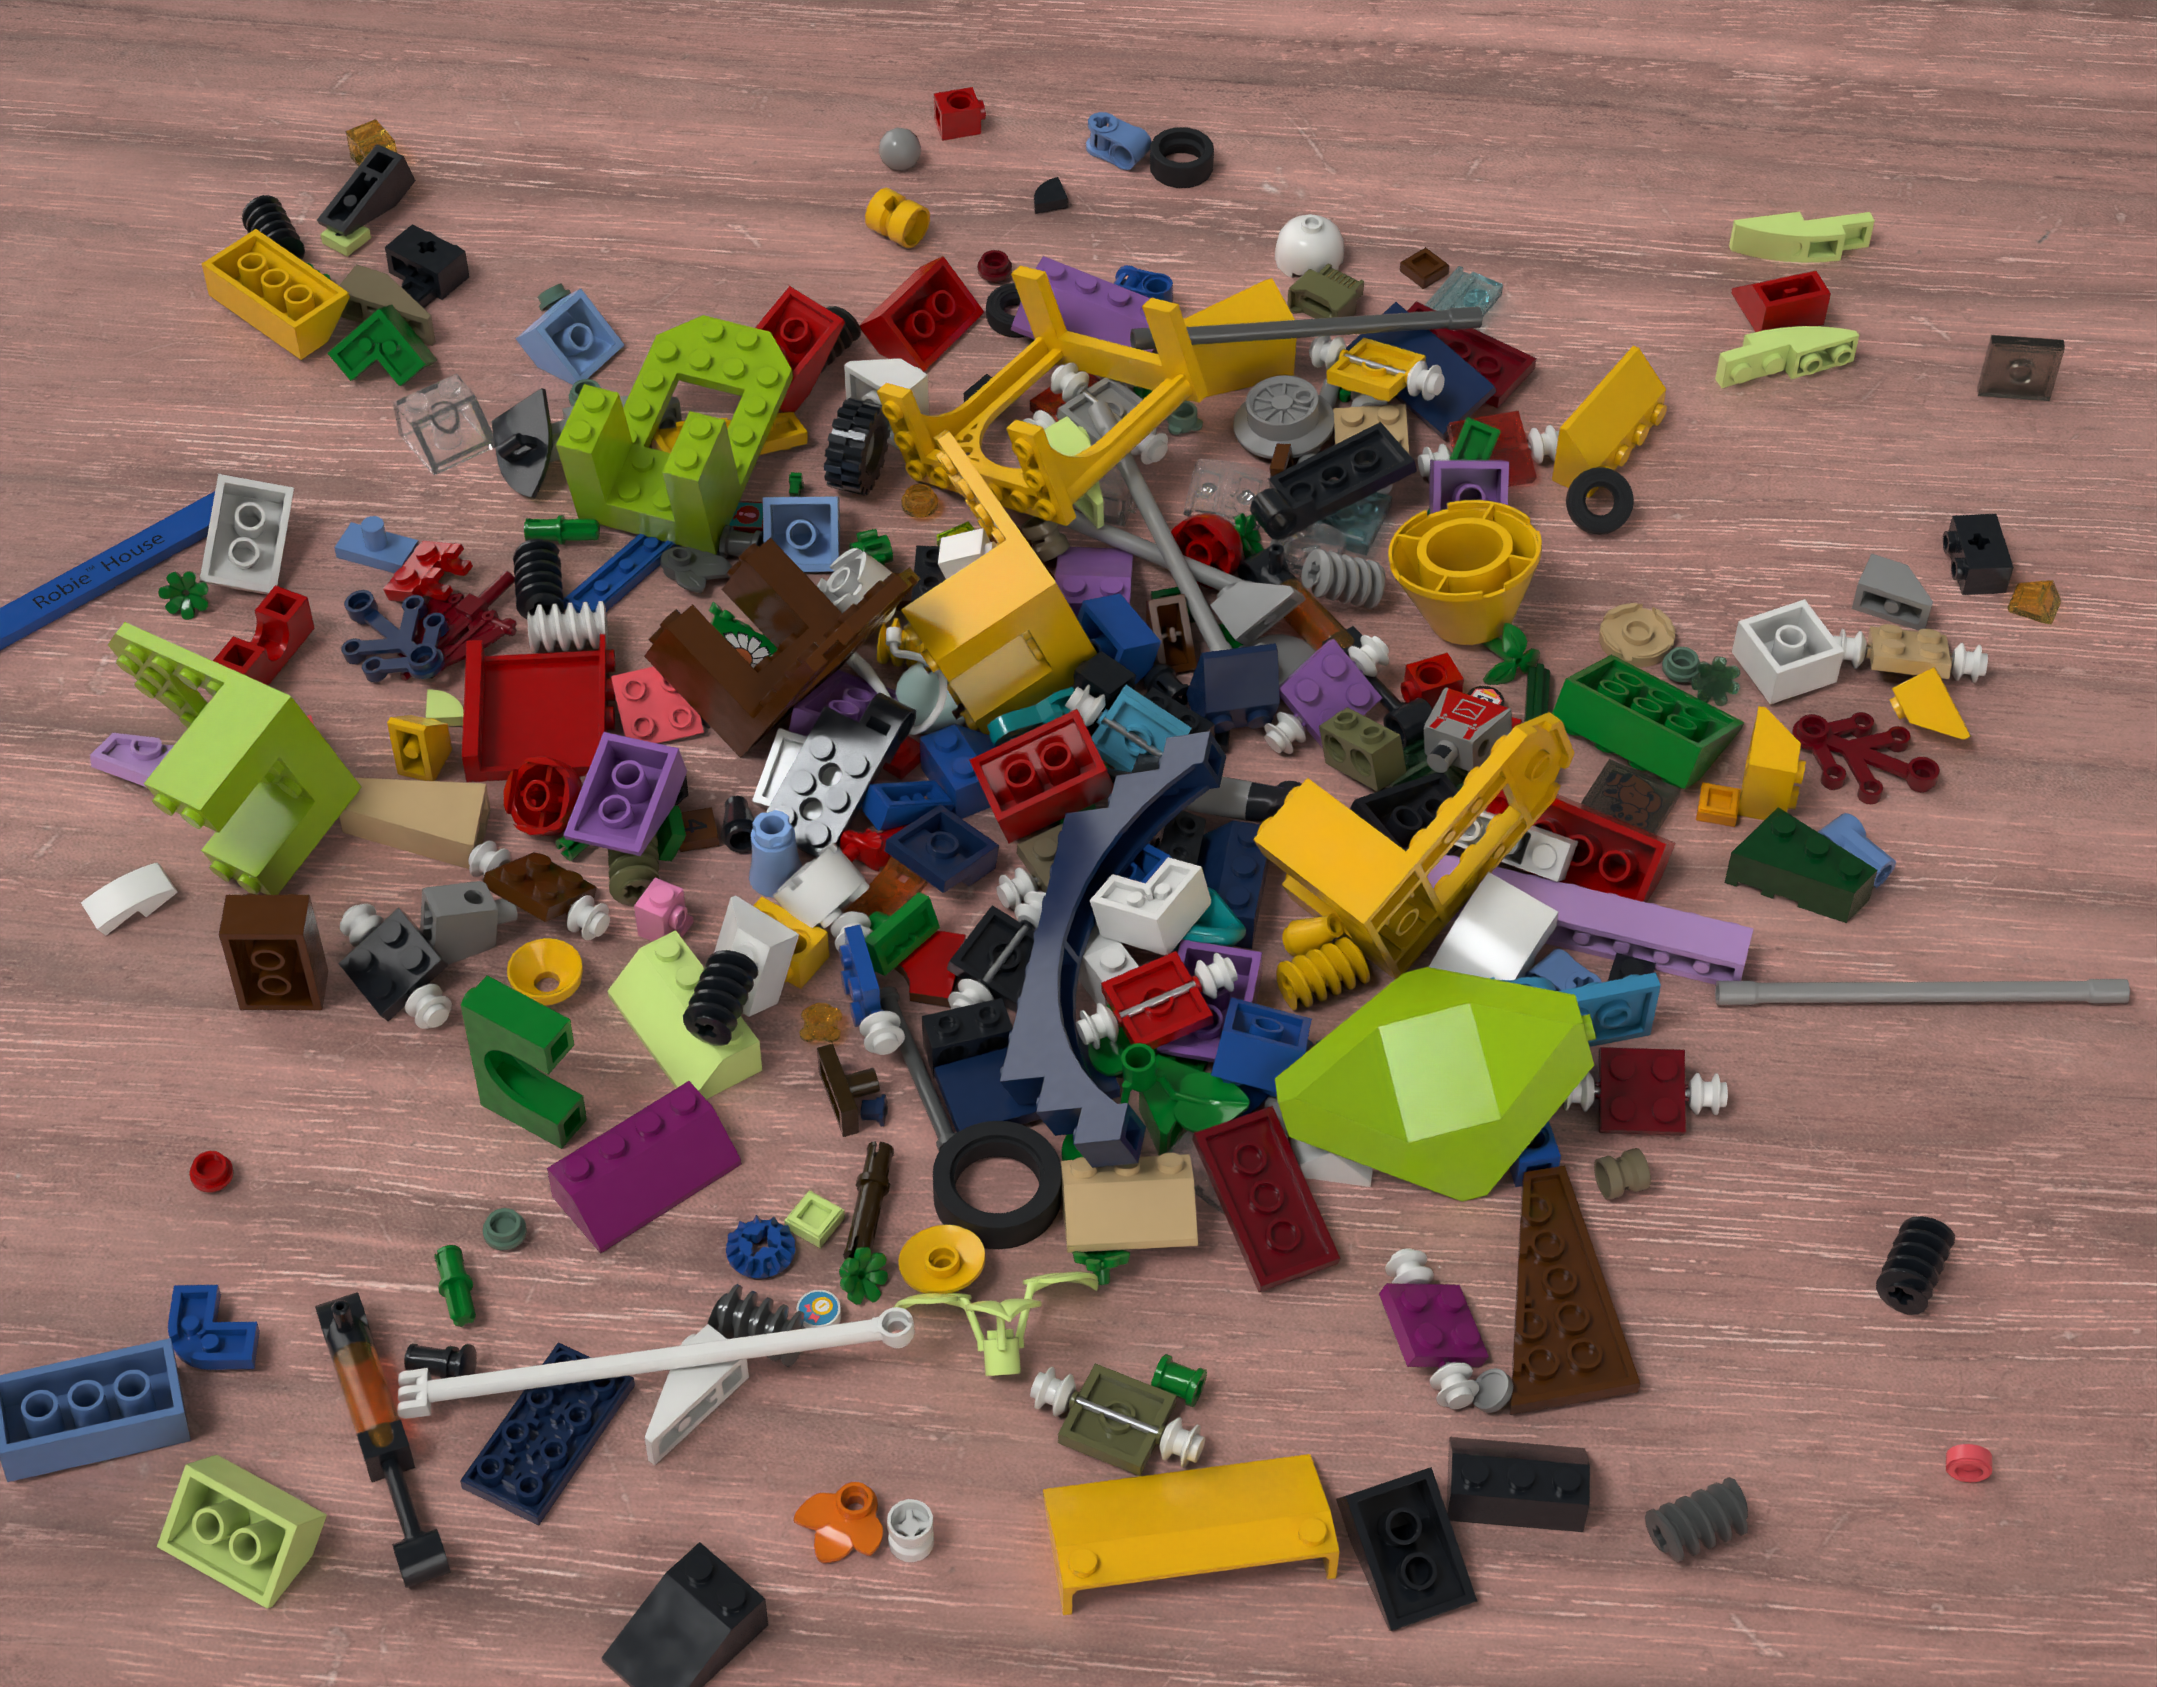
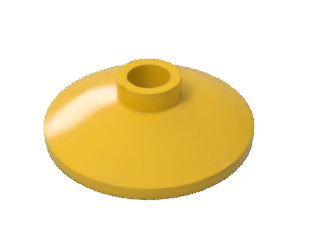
[898,1225,986,1294]

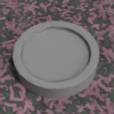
[1472,1368,1513,1413]

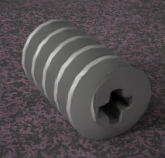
[1301,549,1385,609]

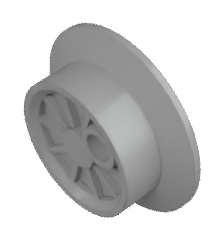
[1233,375,1334,459]

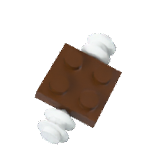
[468,840,610,940]

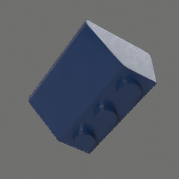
[1197,820,1270,949]

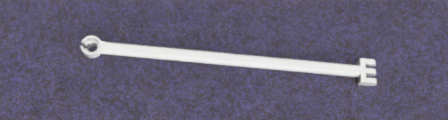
[397,1307,915,1419]

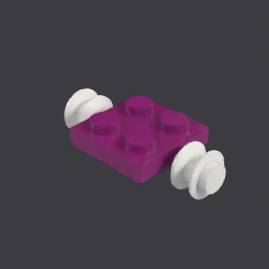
[1379,1248,1489,1409]

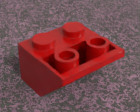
[1731,271,1831,332]

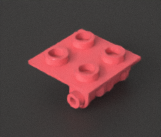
[611,667,704,744]

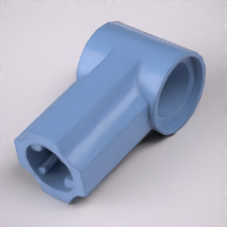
[1818,813,1896,888]

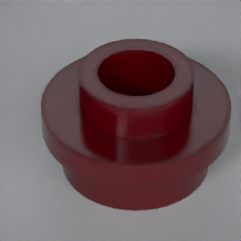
[977,250,1012,282]

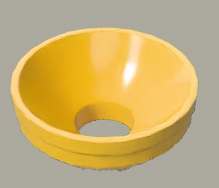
[507,938,583,1006]

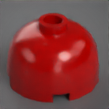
[1171,513,1243,590]
[503,756,583,836]

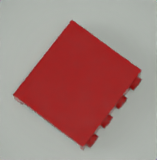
[462,634,616,782]

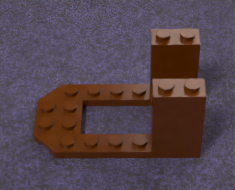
[644,538,920,758]

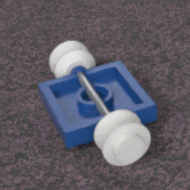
[831,911,905,1055]

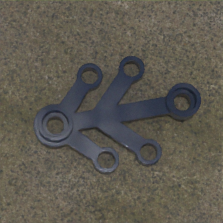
[341,590,449,682]

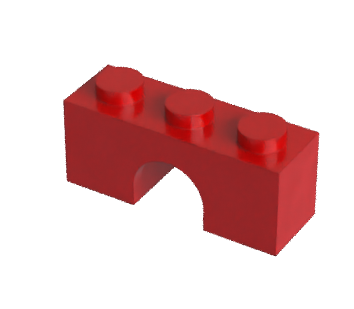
[213,585,315,685]

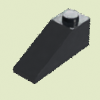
[317,144,416,236]

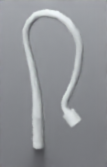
[846,627,947,735]

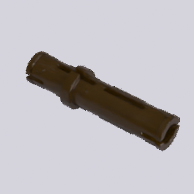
[843,1141,894,1260]

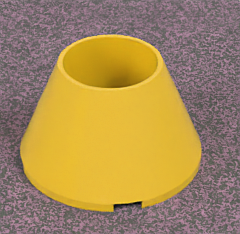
[1388,500,1542,645]

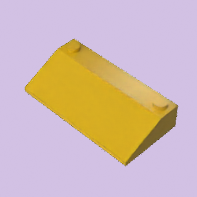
[1043,1454,1340,1615]

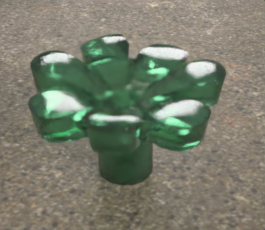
[1691,656,1741,706]

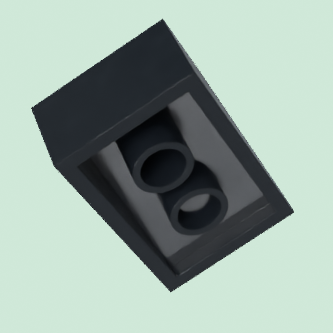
[1350,772,1461,855]
[1336,1467,1477,1631]
[602,1542,768,1687]

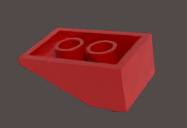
[755,286,845,413]

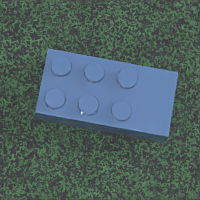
[0,1338,191,1482]

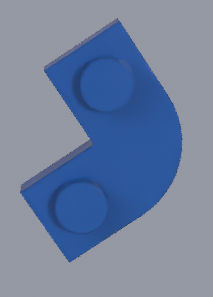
[168,1285,260,1370]

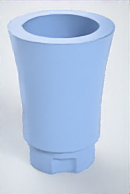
[749,810,802,898]

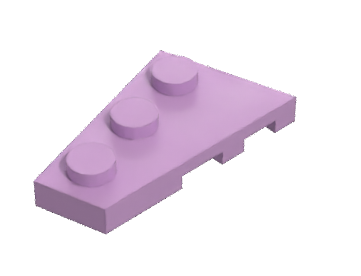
[90,733,174,787]

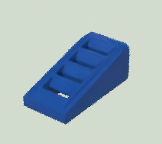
[862,780,954,831]

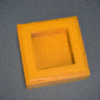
[1696,782,1741,827]

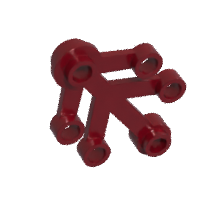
[1792,712,1940,805]

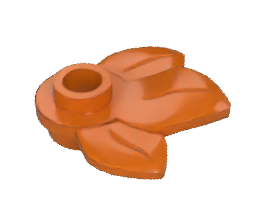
[793,1482,883,1563]

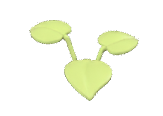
[893,1272,1099,1376]

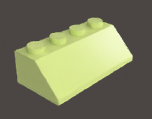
[608,930,762,1099]

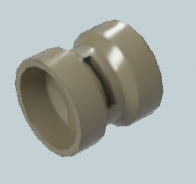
[1021,516,1070,562]
[1594,1148,1651,1200]

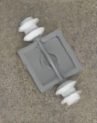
[1051,363,1168,465]

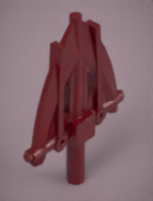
[397,571,517,681]

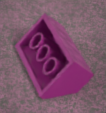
[547,1081,742,1254]

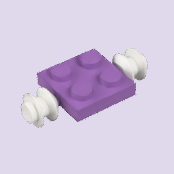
[1264,635,1390,754]

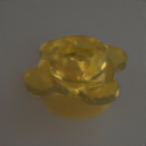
[799,1003,842,1043]

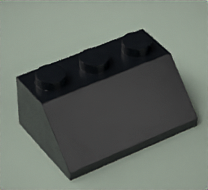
[1447,1437,1590,1532]

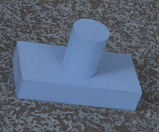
[334,516,419,573]

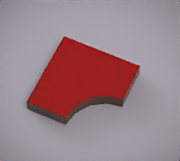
[894,930,966,1007]

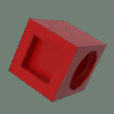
[934,87,986,141]
[1400,652,1464,709]

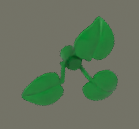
[1061,1004,1250,1161]

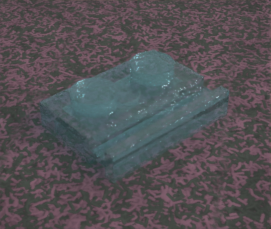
[1425,266,1503,317]

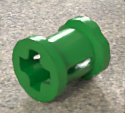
[1151,1354,1207,1407]

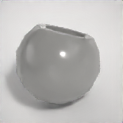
[879,127,921,171]

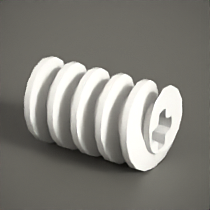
[527,601,608,653]

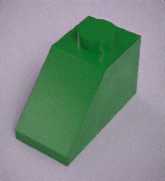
[1139,1054,1201,1156]

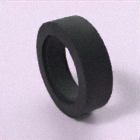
[933,1121,1062,1249]

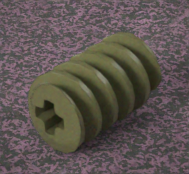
[608,831,660,907]

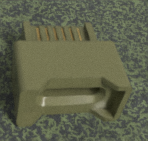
[1287,263,1364,319]

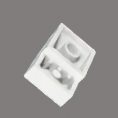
[1429,872,1559,980]

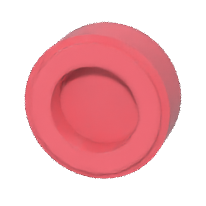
[1946,1444,1992,1482]

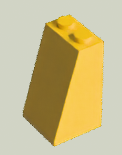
[1184,278,1297,401]

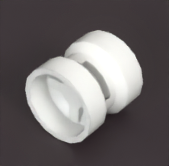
[887,1499,934,1562]

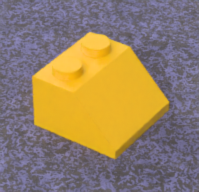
[1738,706,1806,820]

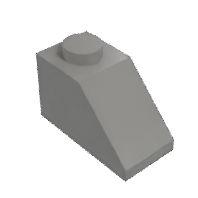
[1852,554,1933,631]
[1210,581,1306,645]

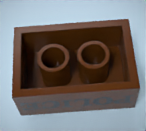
[219,893,329,1010]

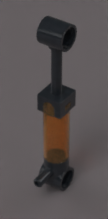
[1237,544,1433,748]
[315,1292,451,1588]

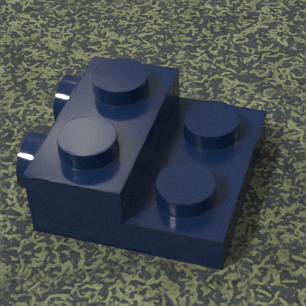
[885,804,999,893]

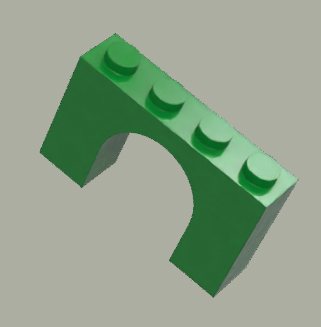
[460,975,587,1149]

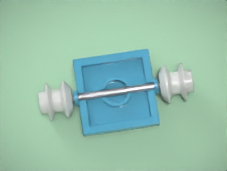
[1065,684,1192,772]

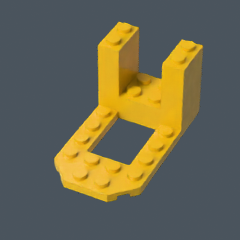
[901,430,1097,735]
[1253,712,1575,979]

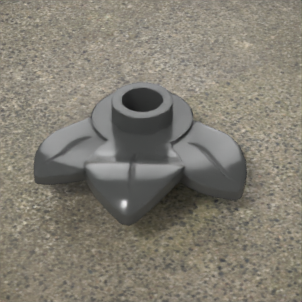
[660,547,732,593]

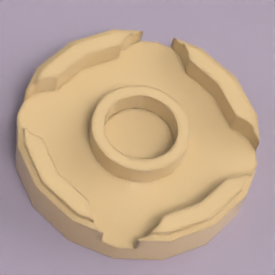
[1599,603,1675,668]

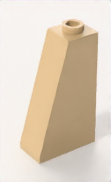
[339,778,491,869]

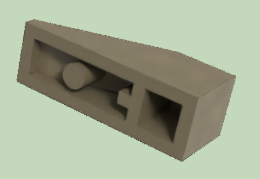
[339,264,436,346]

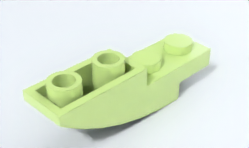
[1729,212,1875,263]
[1715,326,1859,388]

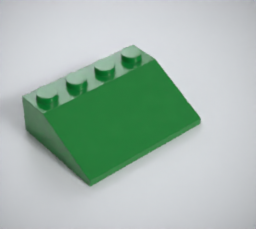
[1552,654,1745,789]

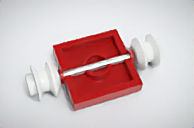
[1076,951,1238,1050]

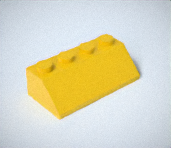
[202,229,350,360]
[1552,345,1667,498]

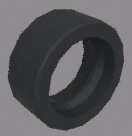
[1150,127,1214,188]

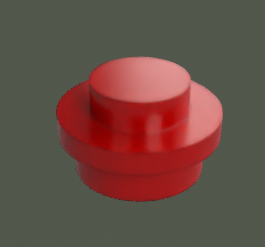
[189,1151,234,1192]

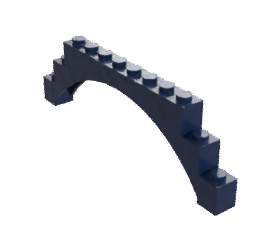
[1000,731,1226,1168]

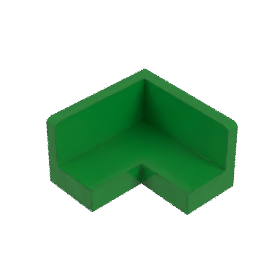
[328,305,437,386]

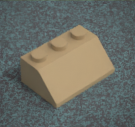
[1061,1153,1198,1253]

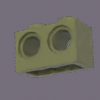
[1319,707,1407,792]

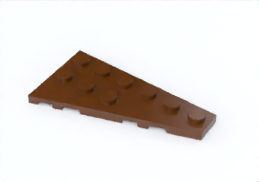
[1510,1165,1641,1415]

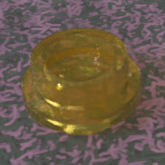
[901,484,938,518]

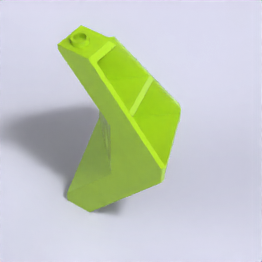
[1275,967,1596,1202]

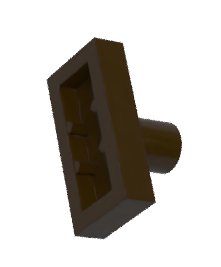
[817,1044,880,1137]

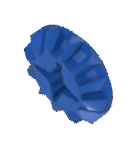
[726,1215,796,1279]

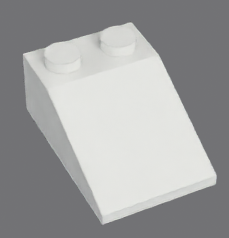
[199,474,294,595]

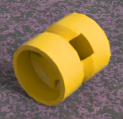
[865,187,930,248]

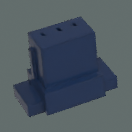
[860,1094,888,1127]

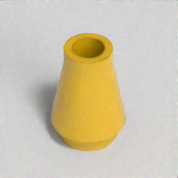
[1282,914,1344,957]

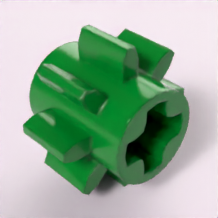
[849,529,893,567]

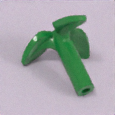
[1481,623,1540,685]

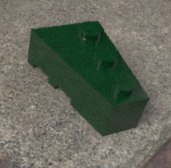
[1724,807,1878,923]

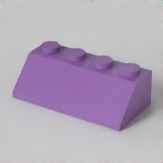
[1011,256,1158,354]

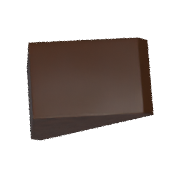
[1146,594,1197,673]

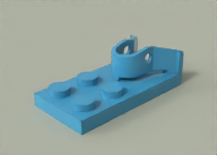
[1490,972,1661,1047]

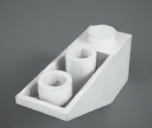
[1454,811,1578,882]

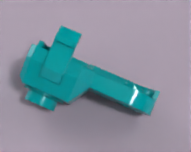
[987,687,1083,747]

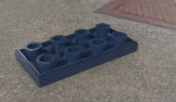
[1346,302,1496,440]
[934,1033,1120,1132]
[460,1342,635,1526]

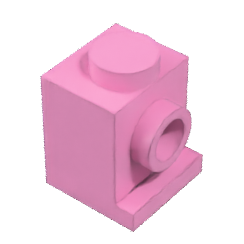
[634,877,694,942]

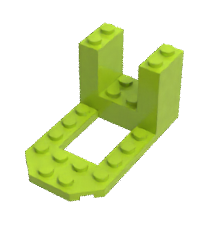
[556,315,793,555]
[108,622,362,895]

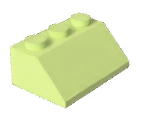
[157,1455,327,1609]

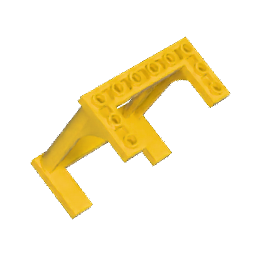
[877,265,1209,526]

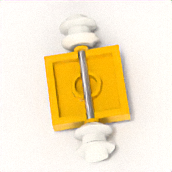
[1309,336,1445,402]

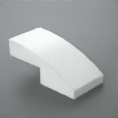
[81,863,178,936]

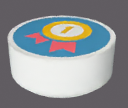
[796,1290,841,1328]

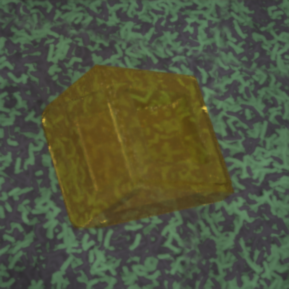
[2008,580,2061,624]

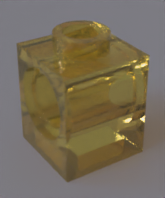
[346,119,397,167]

